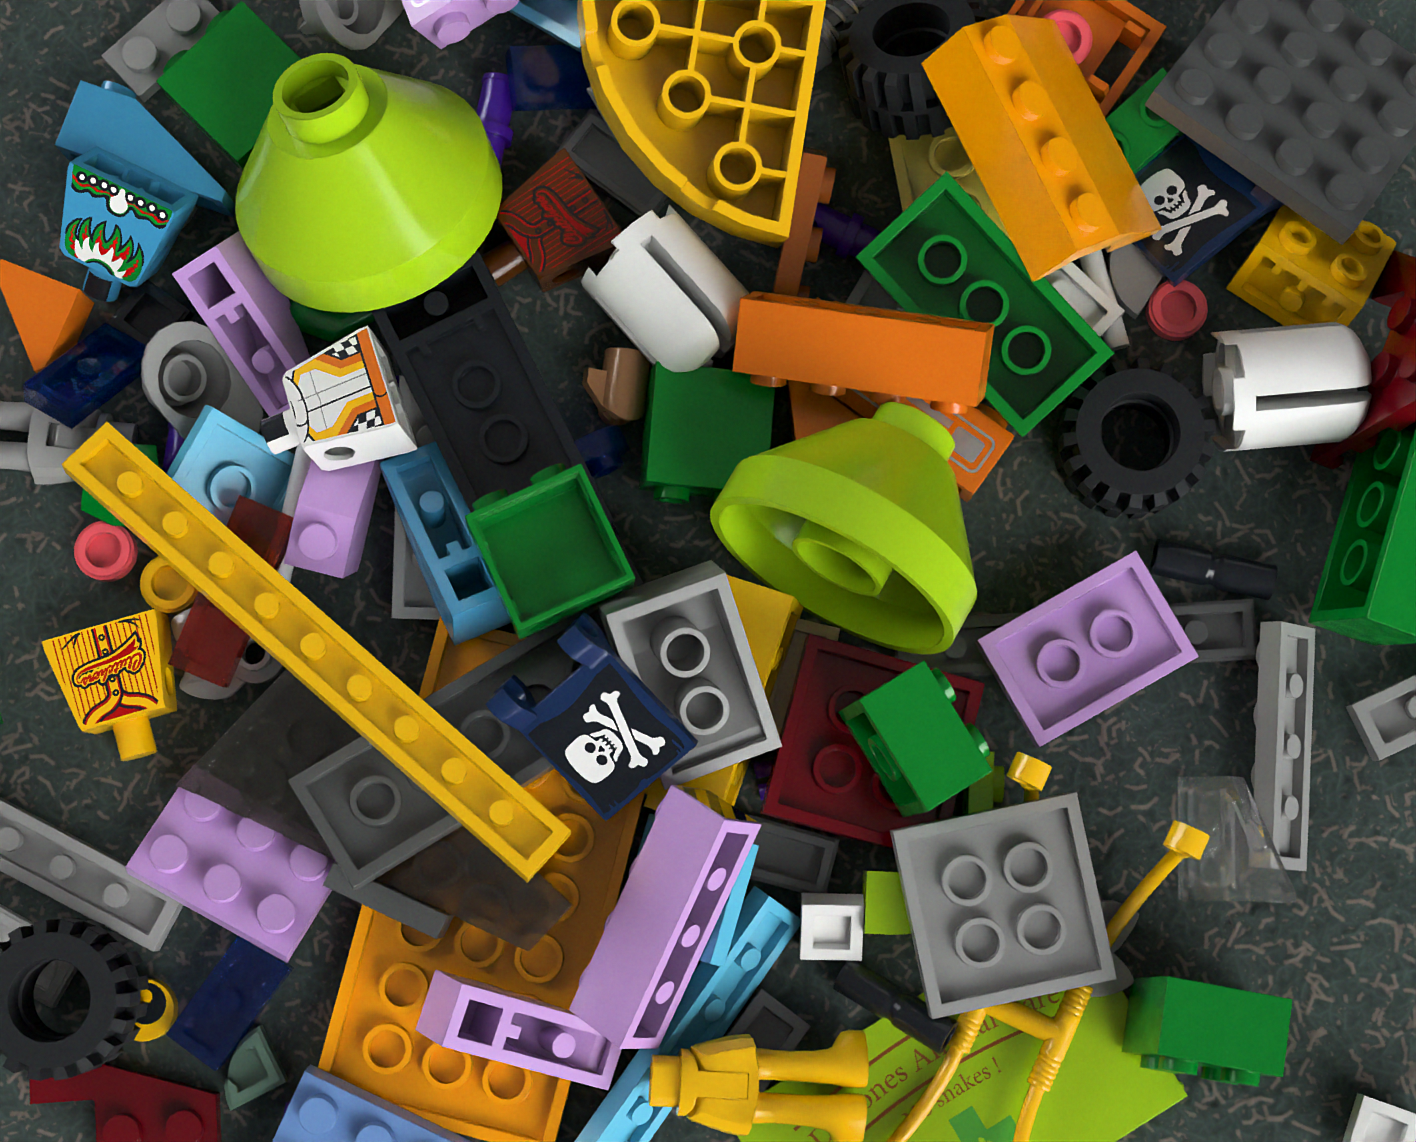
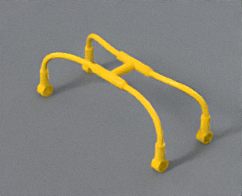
[886,752,1210,1142]

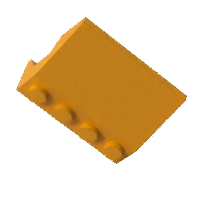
[921,14,1162,282]

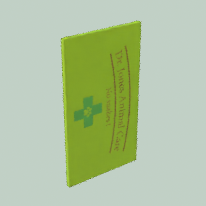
[737,990,1188,1142]

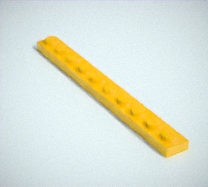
[61,422,571,883]

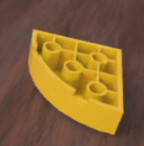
[577,0,826,248]

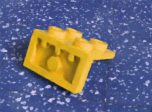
[1226,205,1396,326]

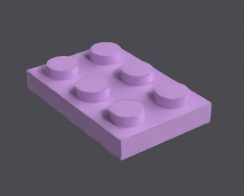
[975,551,1199,748]
[125,765,336,963]

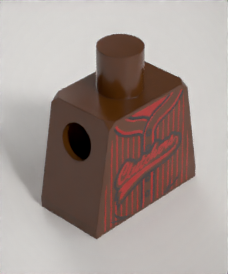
[481,148,622,292]

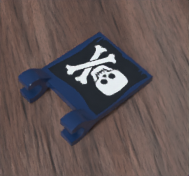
[1132,134,1285,287]
[486,612,698,821]

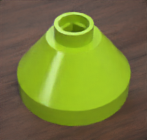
[235,53,503,313]
[710,402,977,654]

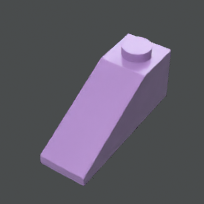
[172,231,310,417]
[284,458,384,579]
[415,969,622,1091]

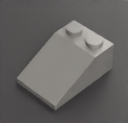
[596,560,782,790]

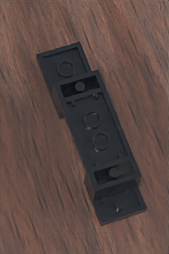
[371,250,644,634]

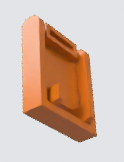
[1007,0,1167,119]

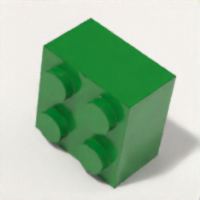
[838,660,993,817]
[1122,976,1293,1087]

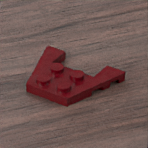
[1310,250,1416,469]
[29,1062,222,1142]

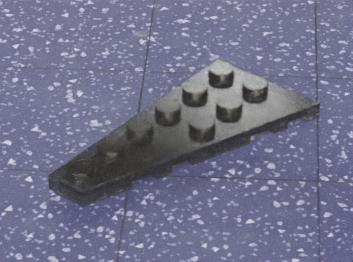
[176,669,573,952]

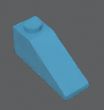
[55,80,235,217]
[379,441,511,646]

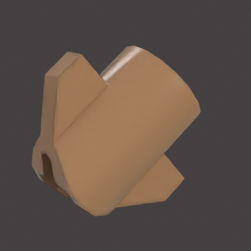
[582,347,651,426]

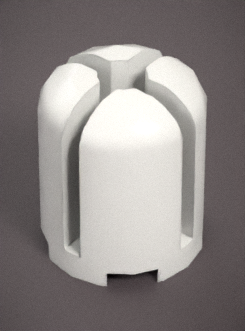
[581,205,749,372]
[1202,322,1372,452]

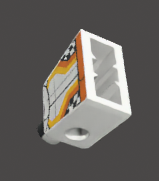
[260,325,418,471]

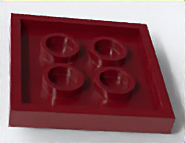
[760,634,985,850]

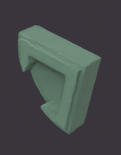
[224,1025,289,1111]

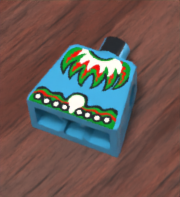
[59,146,199,302]

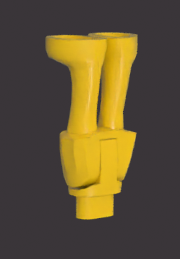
[648,1030,869,1142]

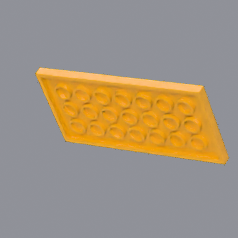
[318,616,645,1142]

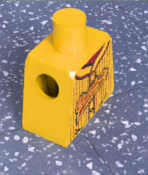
[42,609,177,761]

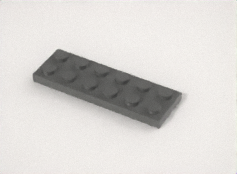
[288,605,609,891]

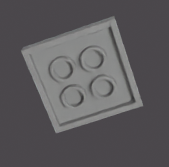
[890,792,1117,1019]

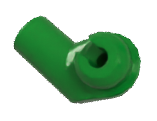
[289,298,376,342]

